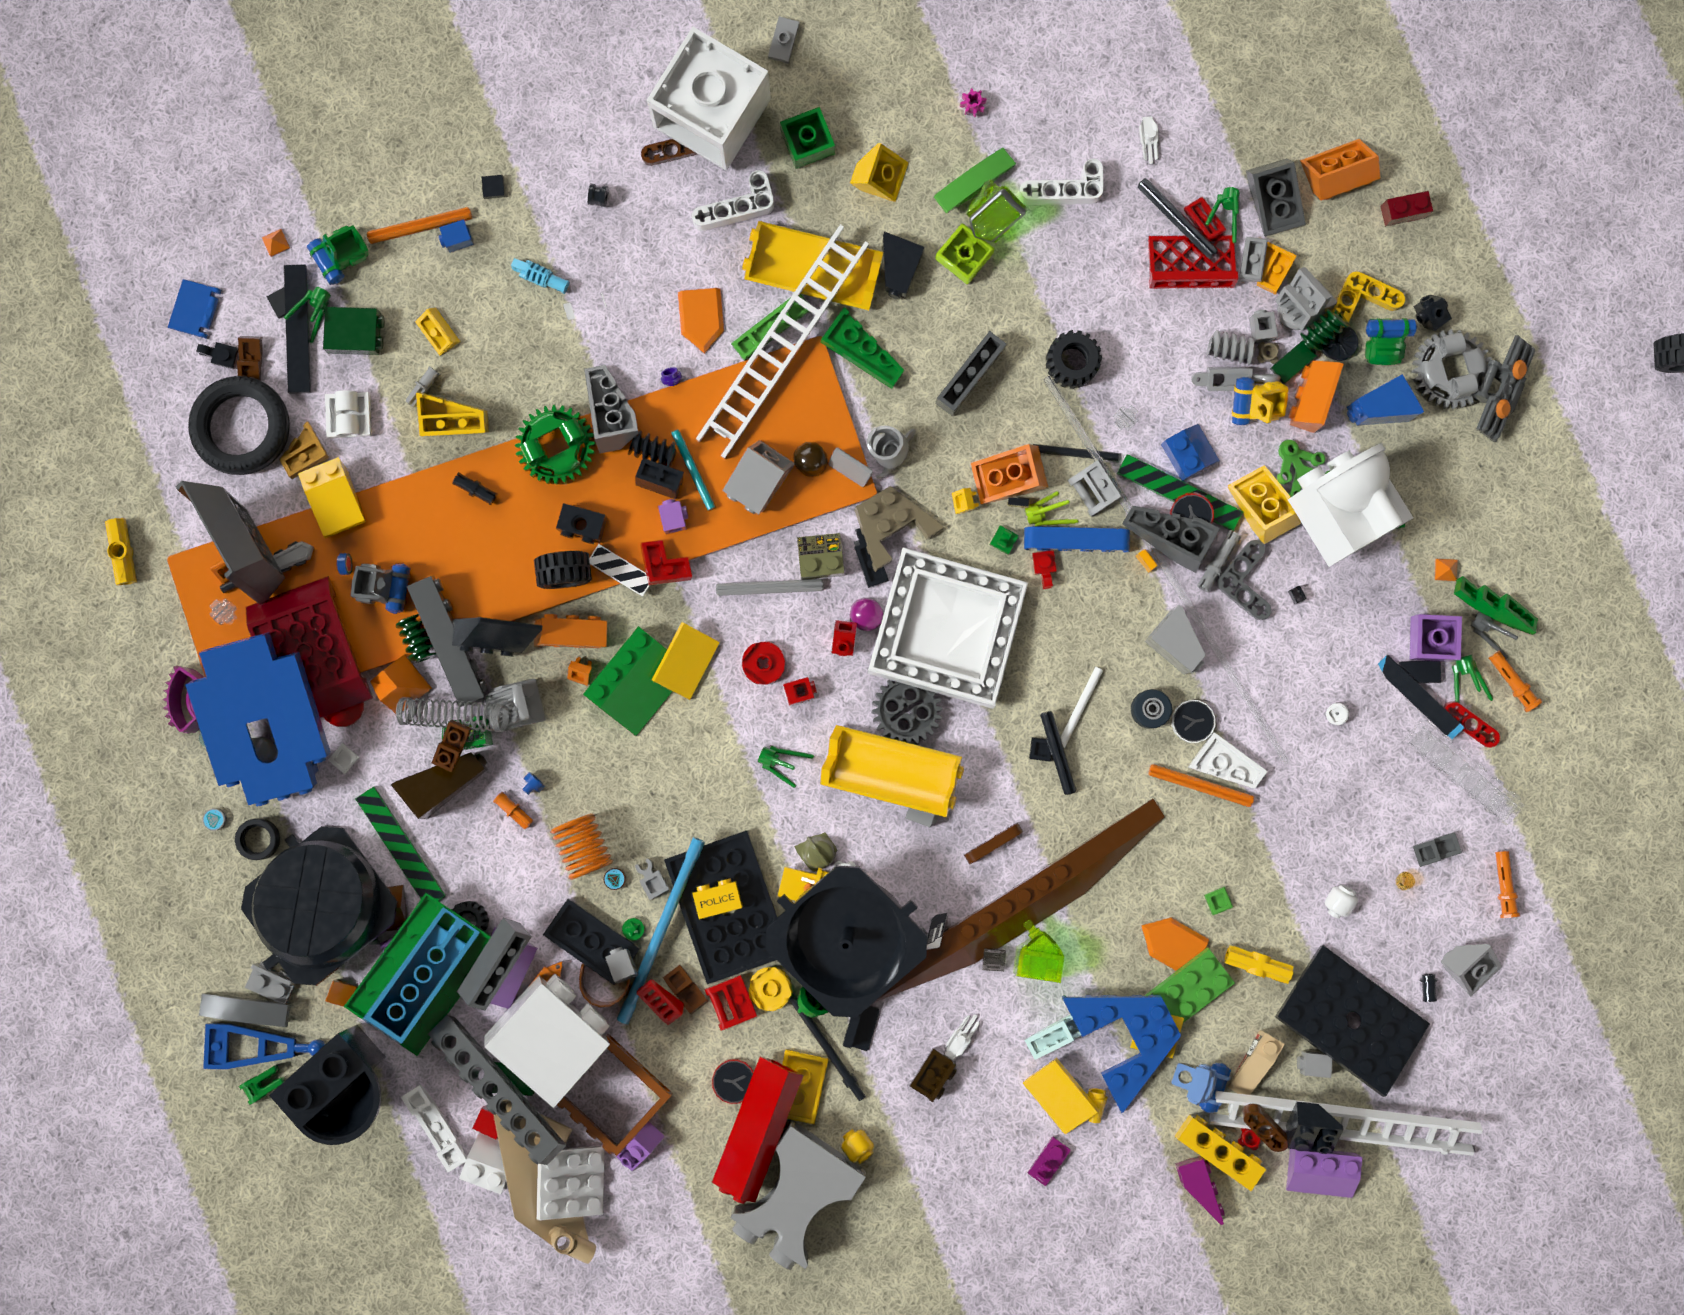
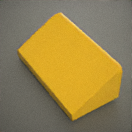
[415,307,461,356]

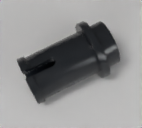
[1420,974,1438,1002]

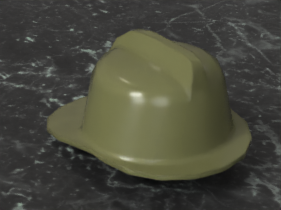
[794,832,838,872]

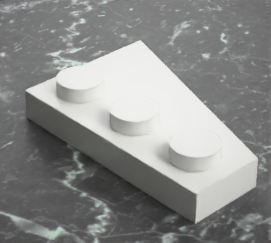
[1187,732,1267,789]

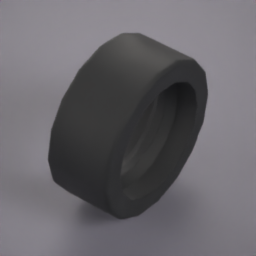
[234,818,280,860]

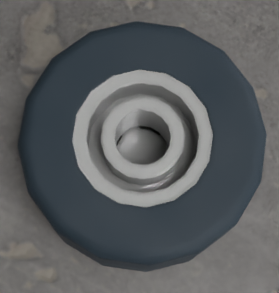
[1131,689,1172,729]

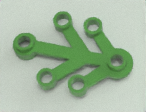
[1277,440,1330,497]

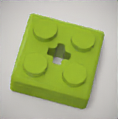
[935,223,995,284]

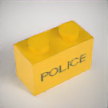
[692,878,743,919]

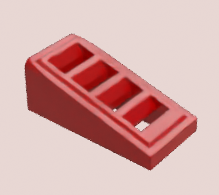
[636,979,684,1025]

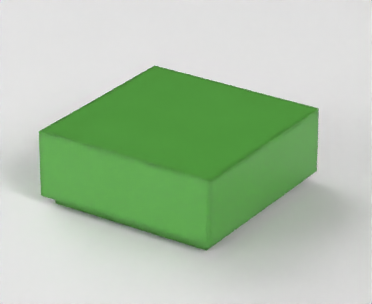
[1204,887,1233,915]

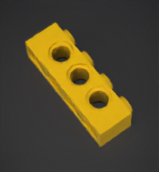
[1175,1115,1266,1191]

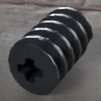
[628,430,676,467]

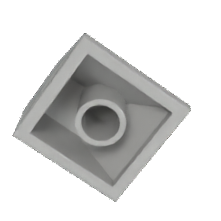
[1441,944,1502,997]

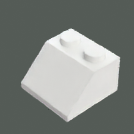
[459,1132,507,1194]

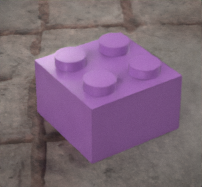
[1409,614,1462,662]

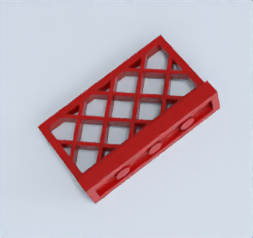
[1148,235,1238,289]

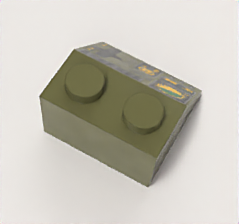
[797,533,844,580]

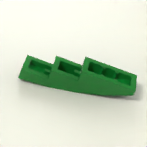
[1454,576,1538,635]

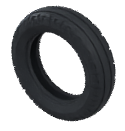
[188,376,290,475]

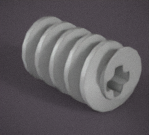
[1206,330,1254,366]

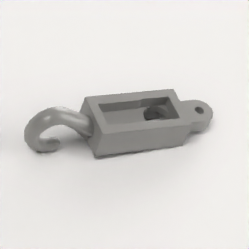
[1191,367,1281,391]

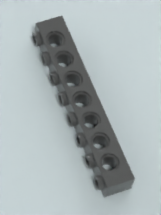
[428,1015,566,1165]

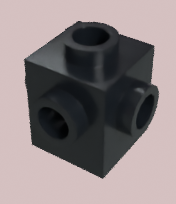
[1413,295,1452,331]

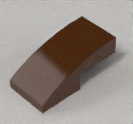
[237,336,262,381]
[663,965,709,1015]

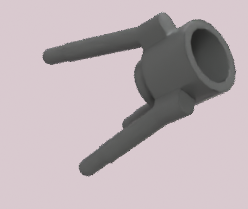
[1470,611,1518,659]

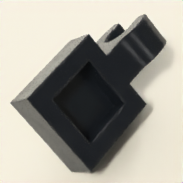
[196,342,239,369]

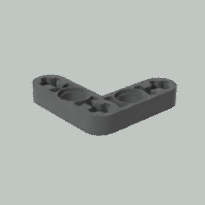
[1217,540,1272,620]

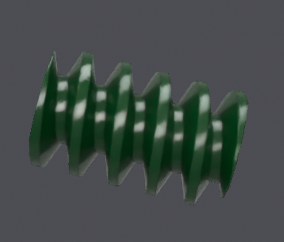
[1300,309,1350,355]
[396,614,437,663]

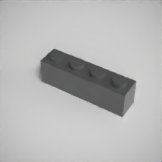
[935,331,1007,416]
[457,917,532,1011]

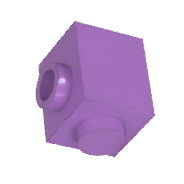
[658,499,688,534]

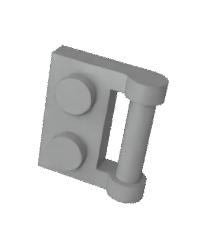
[1068,459,1123,517]

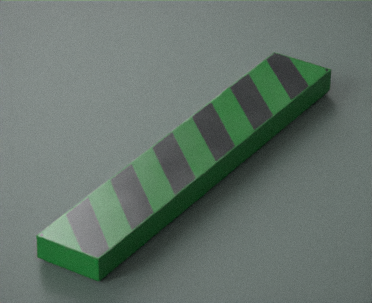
[1117,454,1243,531]
[355,786,446,901]

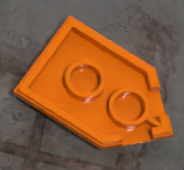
[678,288,724,354]
[1141,917,1209,971]

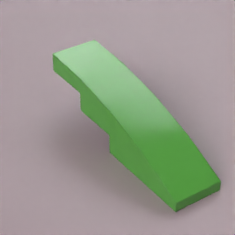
[934,148,1016,214]

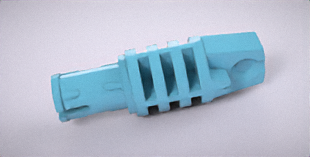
[511,258,570,294]

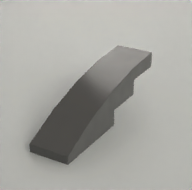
[199,993,290,1027]

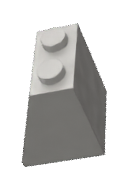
[722,440,795,515]
[1144,605,1206,675]

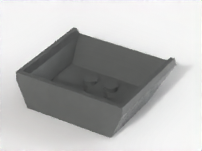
[176,481,285,605]

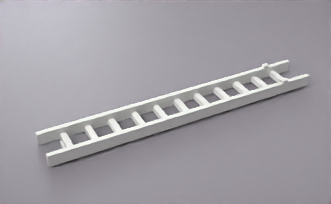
[696,224,869,459]
[1209,1091,1483,1156]

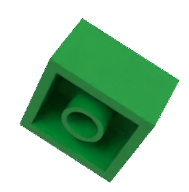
[780,107,835,169]

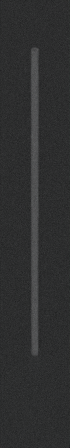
[1043,375,1291,765]

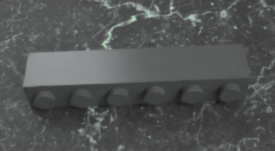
[407,576,488,707]

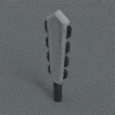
[220,541,314,593]

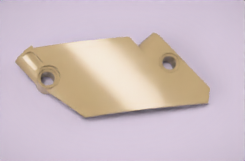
[494,1101,596,1264]

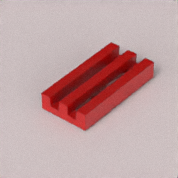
[1184,197,1227,242]

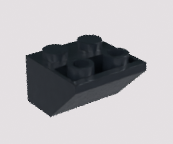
[1286,1101,1344,1154]

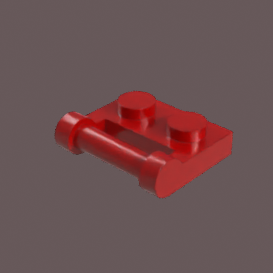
[704,975,757,1031]

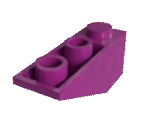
[1175,1156,1225,1225]

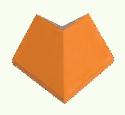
[370,654,432,714]

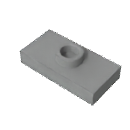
[768,16,799,64]

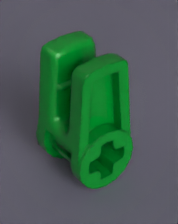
[238,1065,286,1105]

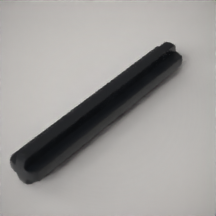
[1040,711,1076,795]

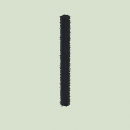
[1033,444,1119,461]

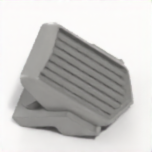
[1275,267,1337,331]
[485,678,546,731]

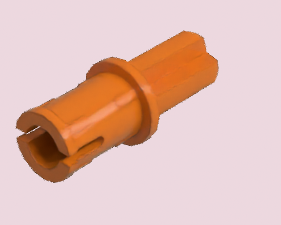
[493,791,533,829]

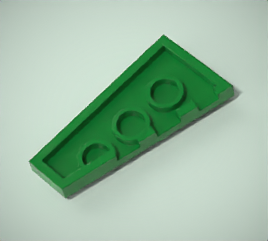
[820,307,904,389]

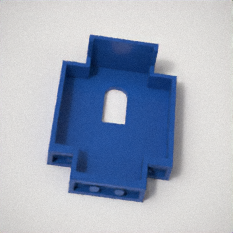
[185,632,331,807]

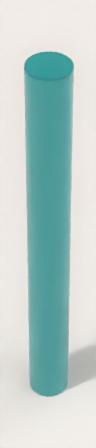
[671,429,715,511]

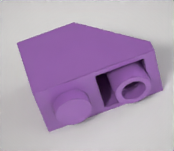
[616,1121,664,1171]

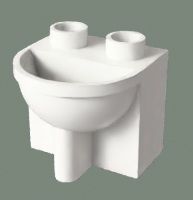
[1288,443,1413,567]

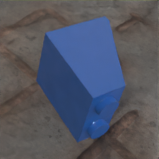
[1346,374,1424,426]

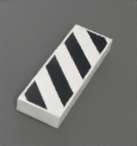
[589,544,650,597]

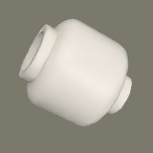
[1325,884,1358,919]

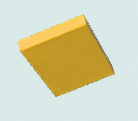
[652,622,720,700]
[782,1049,828,1125]
[1023,1057,1099,1134]

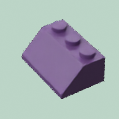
[490,927,538,1009]
[1286,1149,1362,1198]

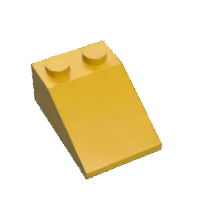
[298,457,366,538]
[1228,465,1301,544]

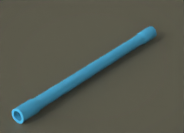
[617,837,705,1025]

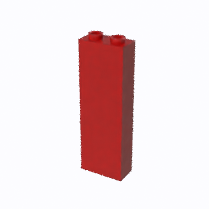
[712,1056,804,1204]

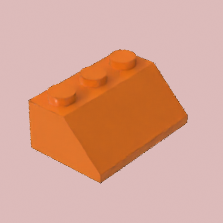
[1300,139,1380,201]
[1288,361,1343,433]

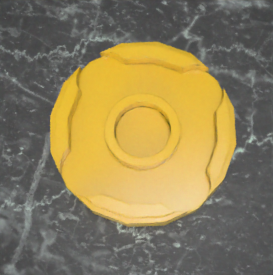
[749,967,792,1011]

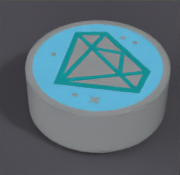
[203,809,226,831]

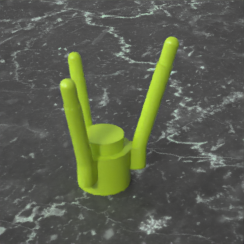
[1025,491,1078,527]

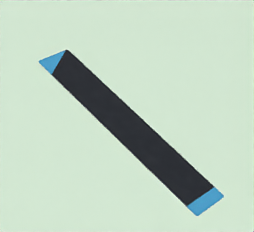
[1378,655,1464,740]

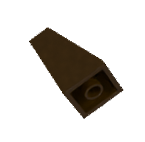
[391,752,488,819]

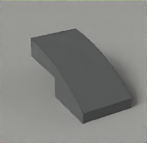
[1413,832,1462,867]

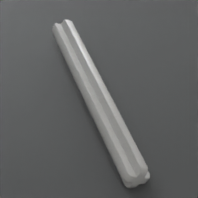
[716,579,823,596]

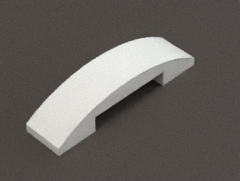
[401,1084,467,1172]

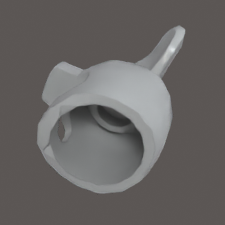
[867,426,916,478]

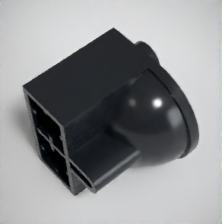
[269,1025,386,1145]

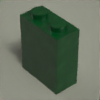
[323,307,385,355]

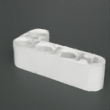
[1018,159,1103,205]
[692,170,774,231]

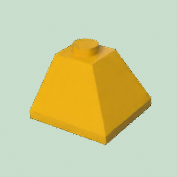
[850,143,909,202]

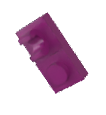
[1027,1136,1071,1186]

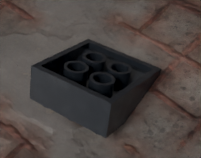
[452,617,543,657]

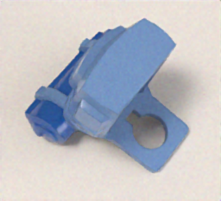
[1172,1063,1231,1113]

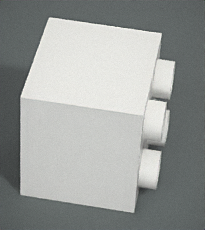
[647,27,771,171]
[484,974,610,1108]

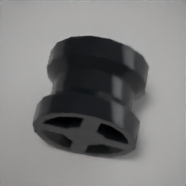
[587,183,609,207]

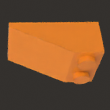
[971,444,1048,505]

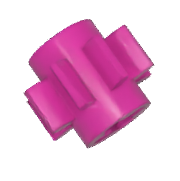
[960,88,987,117]

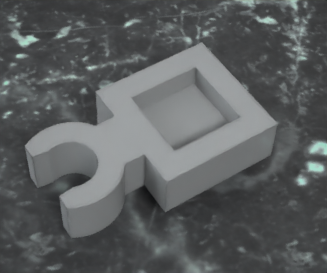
[635,858,669,900]

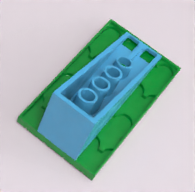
[344,893,491,1056]

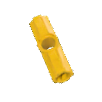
[105,518,137,586]
[1224,945,1294,984]

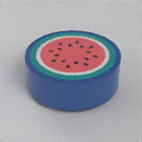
[337,553,352,575]

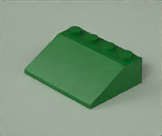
[583,626,673,736]

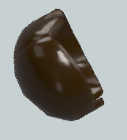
[793,442,828,477]

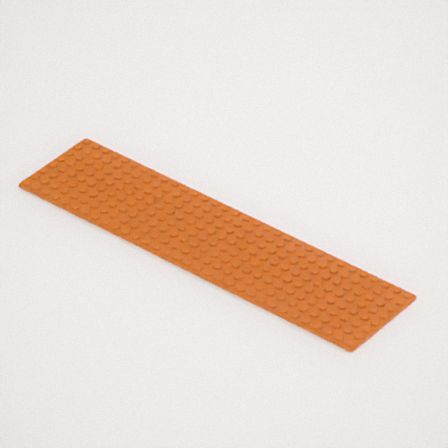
[167,336,877,677]

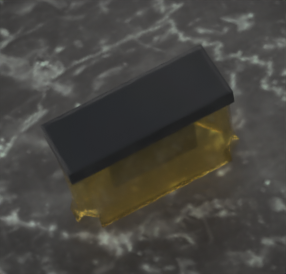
[1007,497,1029,508]

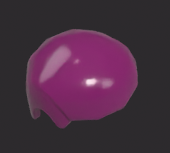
[849,597,884,632]

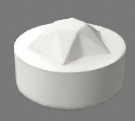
[1326,703,1349,725]

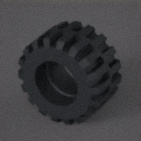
[1045,330,1102,389]
[1653,333,1684,373]
[534,551,592,589]

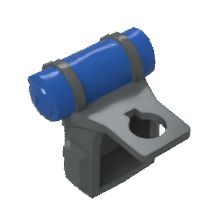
[351,564,411,614]

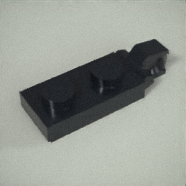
[854,528,889,588]

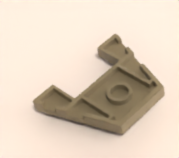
[854,486,944,572]

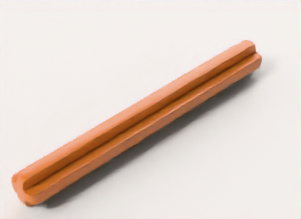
[367,207,472,244]
[1148,764,1254,807]

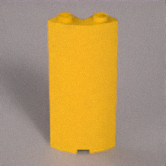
[742,221,883,311]
[820,725,964,817]

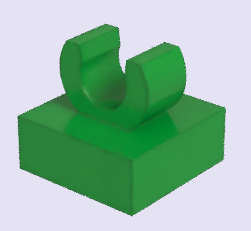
[989,525,1019,555]

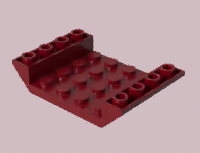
[246,576,373,718]

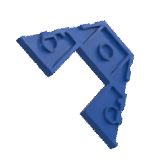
[1062,995,1181,1113]

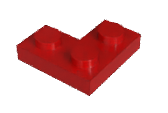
[640,540,692,585]

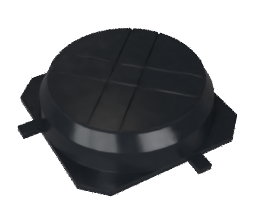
[241,826,398,986]
[766,865,927,1018]

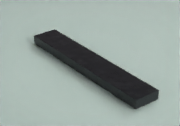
[284,264,311,394]

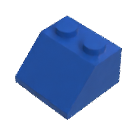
[1161,424,1220,481]

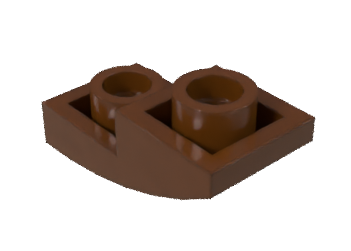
[431,720,472,772]

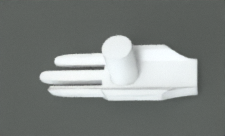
[1139,117,1159,164]
[944,1015,979,1060]

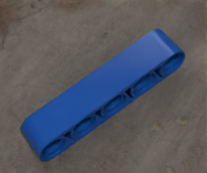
[1024,527,1130,553]

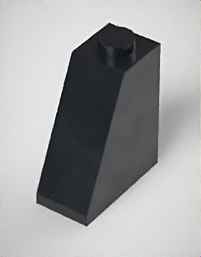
[882,231,924,300]

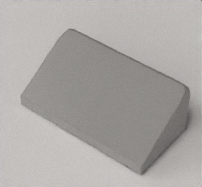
[1238,236,1268,282]
[828,448,873,487]

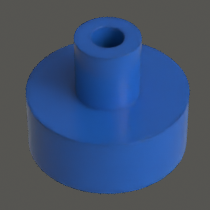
[522,772,545,795]

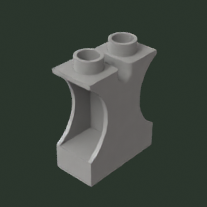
[731,1120,866,1270]

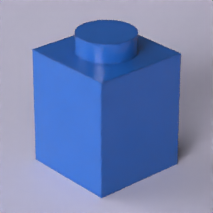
[438,219,474,253]

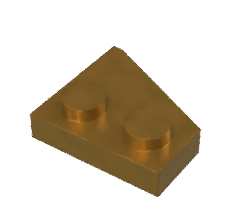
[279,421,329,479]

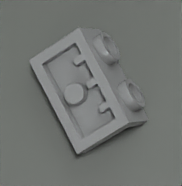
[245,961,296,1004]

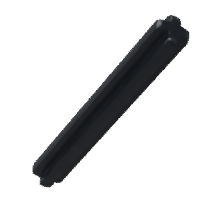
[1137,178,1218,259]

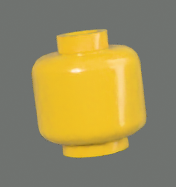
[841,1129,874,1164]

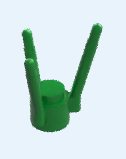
[1205,187,1240,243]
[284,287,331,343]
[1452,655,1493,703]
[758,746,814,788]

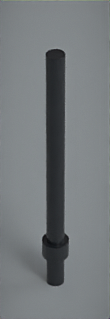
[789,990,866,1101]

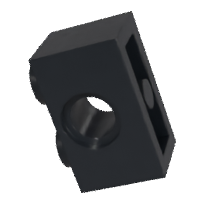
[556,503,607,544]

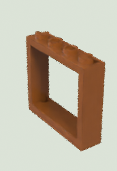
[557,1033,673,1156]

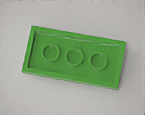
[1144,947,1235,1023]

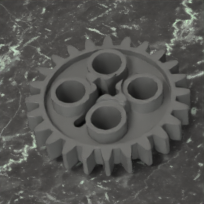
[871,680,943,745]

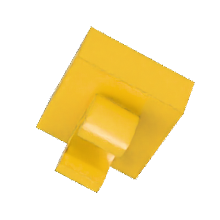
[952,488,979,514]

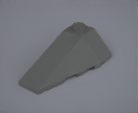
[584,365,638,453]
[1122,506,1220,573]

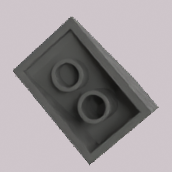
[1246,158,1306,237]

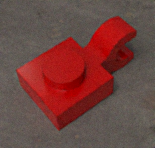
[1032,550,1057,589]

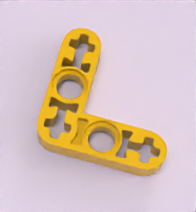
[1328,271,1405,328]

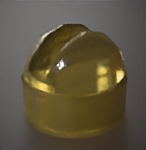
[1395,872,1415,890]

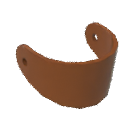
[579,963,632,1008]

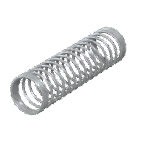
[396,697,509,732]

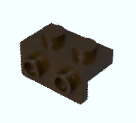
[909,1048,957,1102]

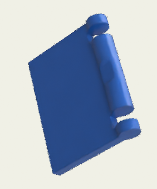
[167,279,222,339]

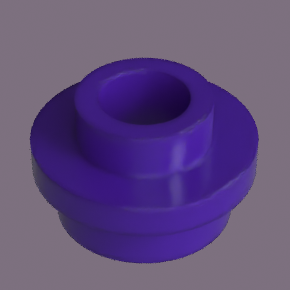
[661,367,682,386]

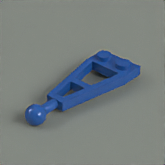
[203,1023,325,1069]

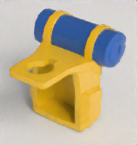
[1231,377,1288,425]

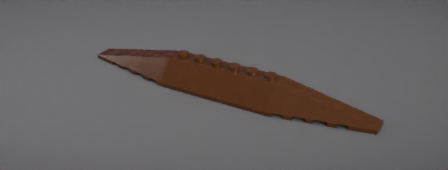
[875,799,1165,1002]

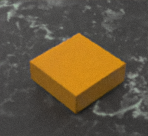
[1136,549,1157,573]

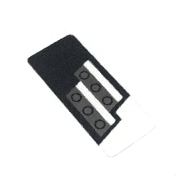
[927,913,947,949]

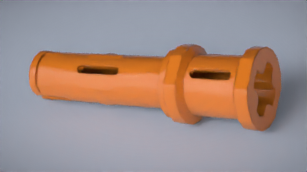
[1488,651,1543,712]
[1495,851,1521,918]

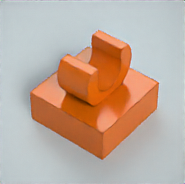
[567,657,592,686]

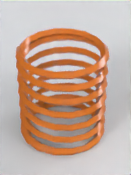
[550,813,613,880]

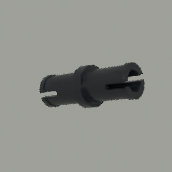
[452,472,498,505]

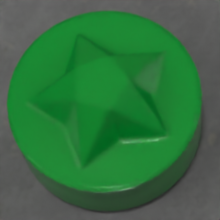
[622,918,645,940]

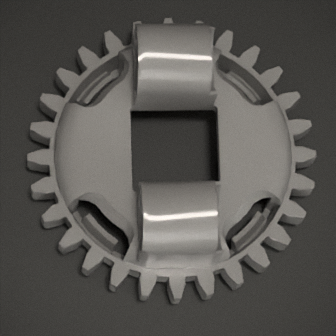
[1411,329,1491,409]

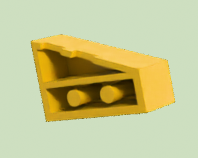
[416,392,489,436]

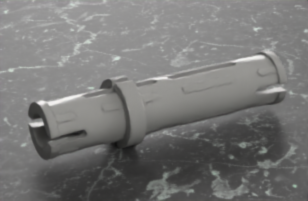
[1197,530,1241,593]

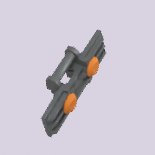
[1475,335,1535,442]

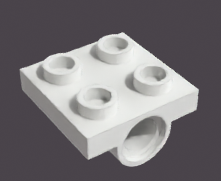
[325,390,372,438]

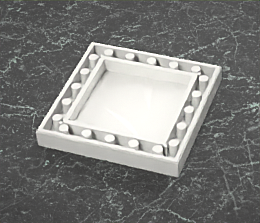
[867,548,1028,709]

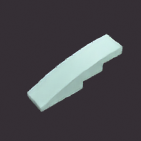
[1025,1014,1081,1060]

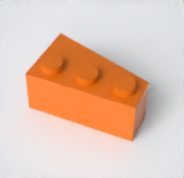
[534,614,607,648]

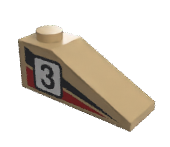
[1228,1030,1285,1095]

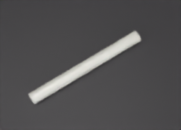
[1060,667,1103,748]

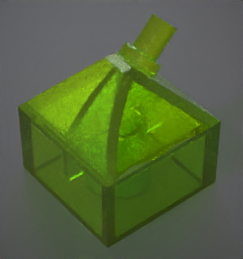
[1013,919,1065,983]

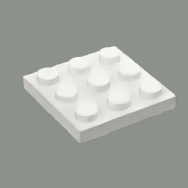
[537,1146,604,1220]

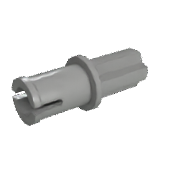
[406,366,441,407]

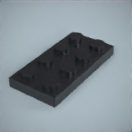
[543,898,640,985]

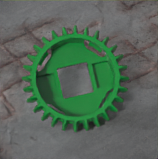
[515,405,596,485]

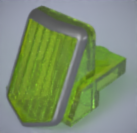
[966,179,1027,243]

